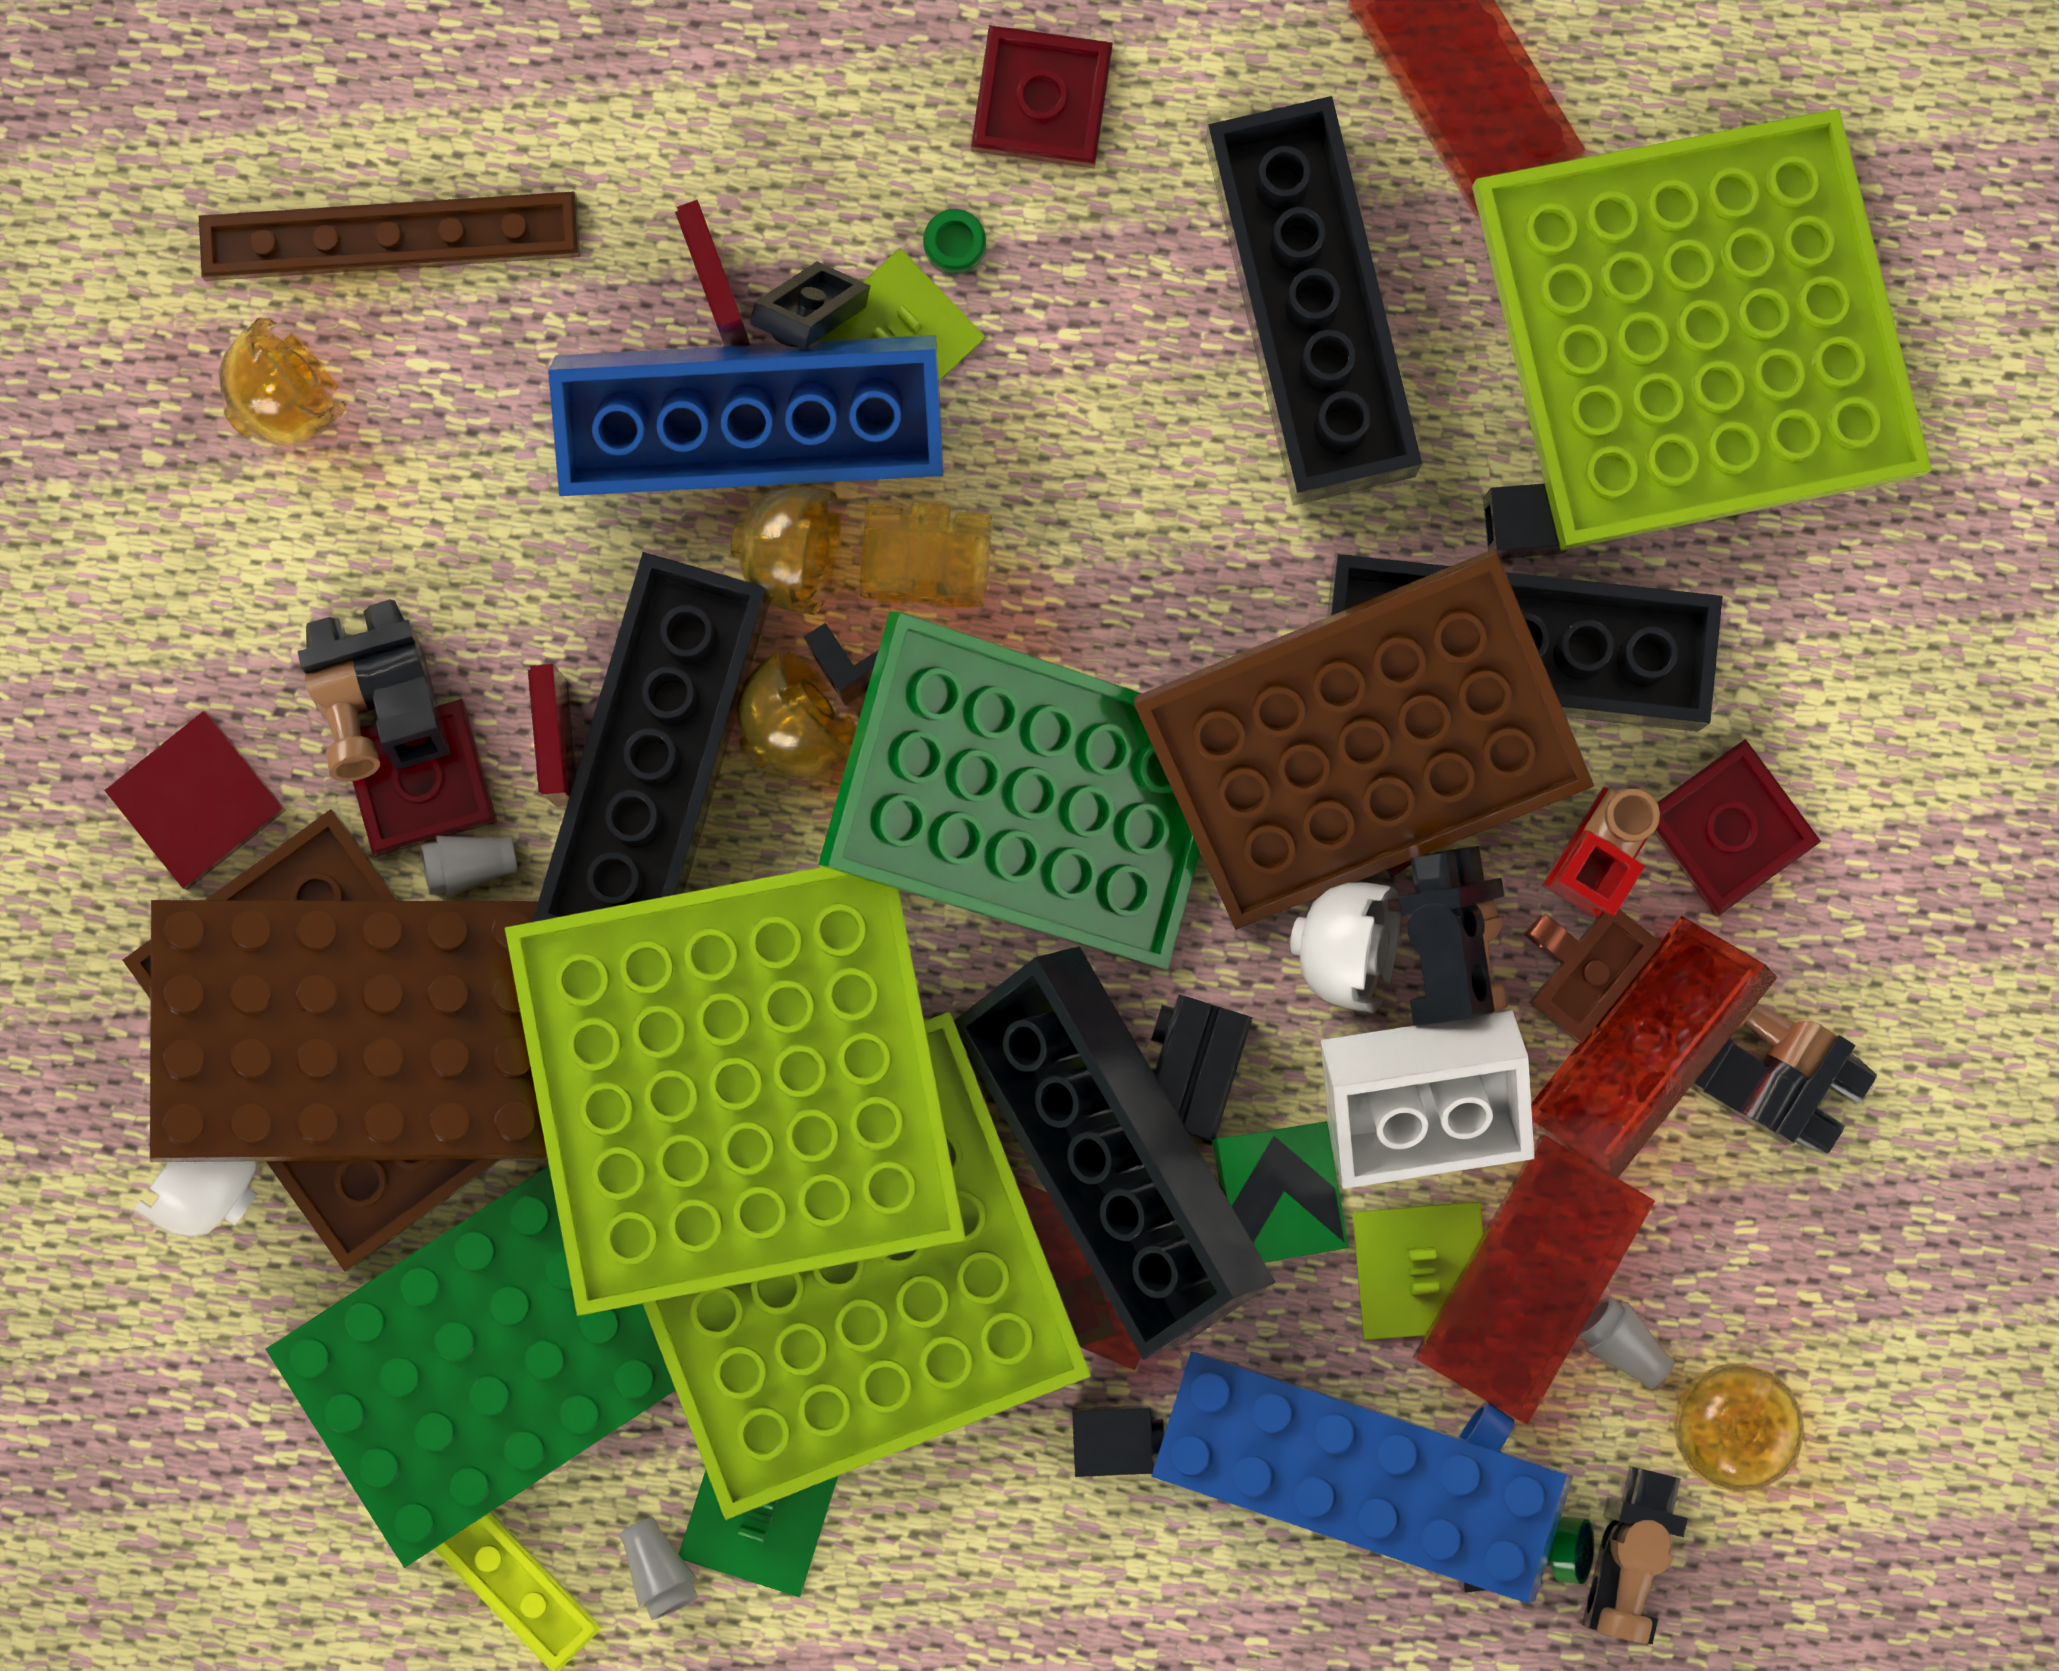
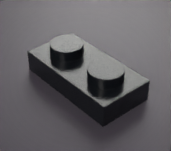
[750,261,871,349]

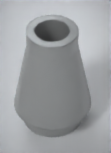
[421,836,517,898]
[1577,1296,1675,1389]
[619,1517,698,1620]

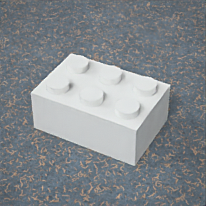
[1320,1010,1534,1189]

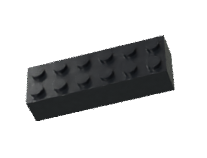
[1205,96,1422,506]
[532,552,771,922]
[1327,554,1723,732]
[954,946,1275,1360]

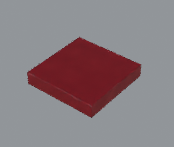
[971,25,1113,169]
[675,199,750,346]
[528,663,576,807]
[352,699,498,857]
[104,711,286,890]
[1654,739,1822,917]

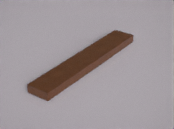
[199,191,580,281]

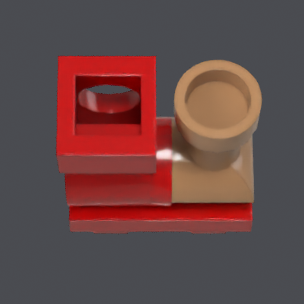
[1542,787,1660,919]

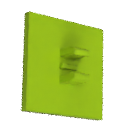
[818,248,986,381]
[1352,1202,1492,1340]

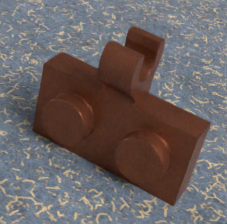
[1524,909,1662,1043]

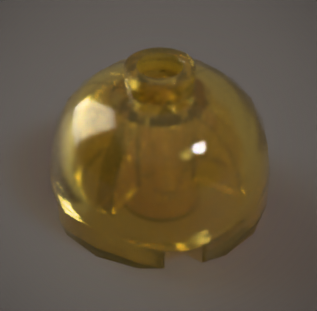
[218,318,346,445]
[730,485,841,616]
[737,650,856,779]
[1672,1362,1805,1493]

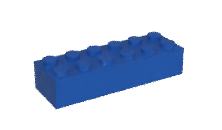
[548,335,943,496]
[1151,1351,1574,1604]

